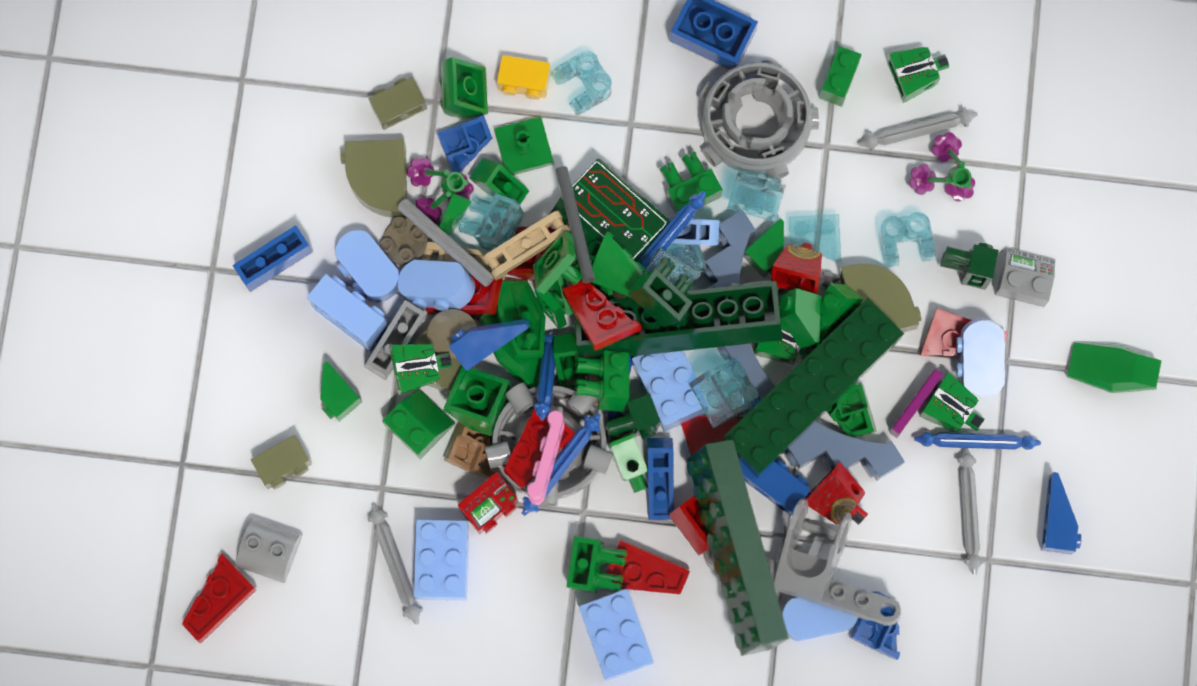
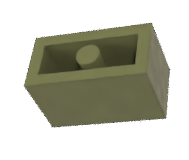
[368,77,427,130]
[250,435,312,489]

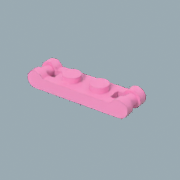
[527,411,565,505]

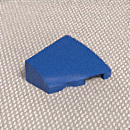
[436,116,493,173]
[849,591,900,660]

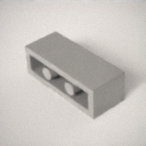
[365,300,426,380]

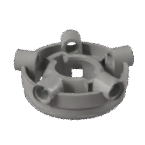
[699,60,819,182]
[485,383,613,506]

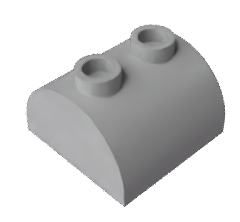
[236,519,302,583]

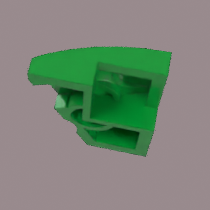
[433,194,472,243]
[592,232,647,298]
[827,383,877,438]

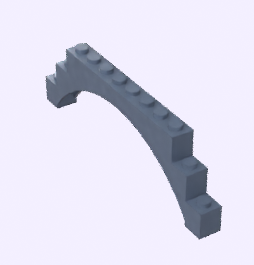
[703,210,905,481]

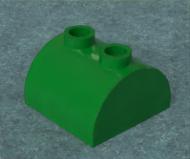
[440,57,488,118]

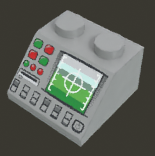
[996,247,1055,307]

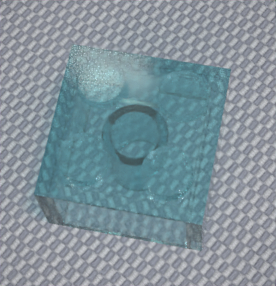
[727,170,786,222]
[689,359,761,428]

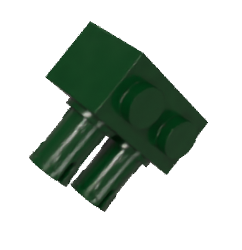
[940,243,999,290]
[628,257,694,328]
[605,394,661,440]

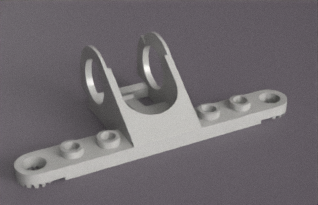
[705,498,901,626]

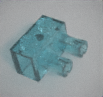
[459,193,525,251]

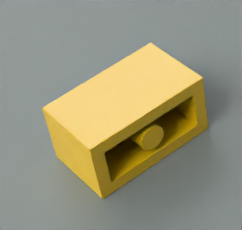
[497,55,551,100]

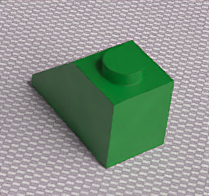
[469,158,530,211]
[744,218,784,278]
[780,288,821,349]
[553,333,586,391]
[320,361,362,422]

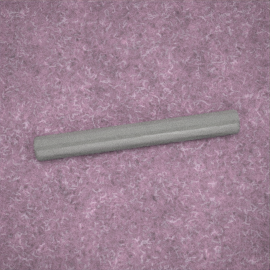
[397,199,494,287]

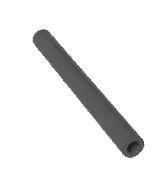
[556,166,595,283]

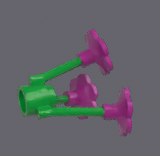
[909,132,976,202]
[406,157,474,224]

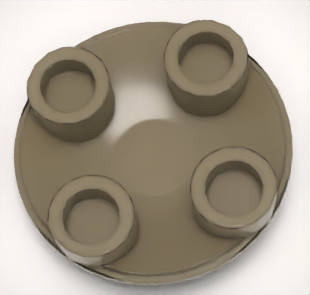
[379,216,428,265]
[427,309,476,359]

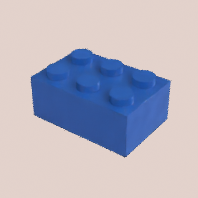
[670,0,758,70]

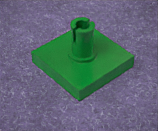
[494,116,554,175]
[533,230,582,295]

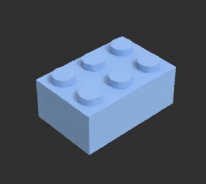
[307,274,388,352]
[632,351,710,432]
[414,520,469,601]
[579,589,654,682]

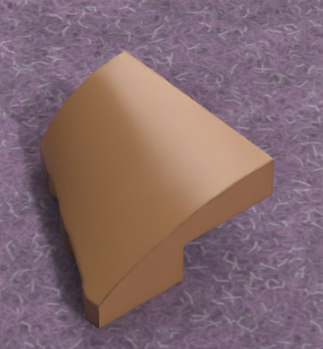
[444,421,494,479]

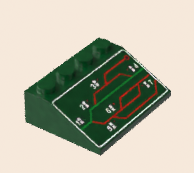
[549,158,670,262]

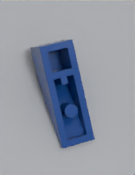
[449,319,530,371]
[647,438,674,520]
[1041,472,1082,555]

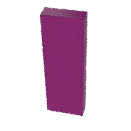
[890,369,943,438]

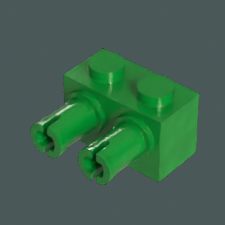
[660,151,723,215]
[575,350,629,412]
[566,536,627,593]

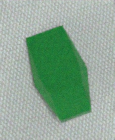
[497,281,546,358]
[479,308,541,389]
[1067,343,1162,393]

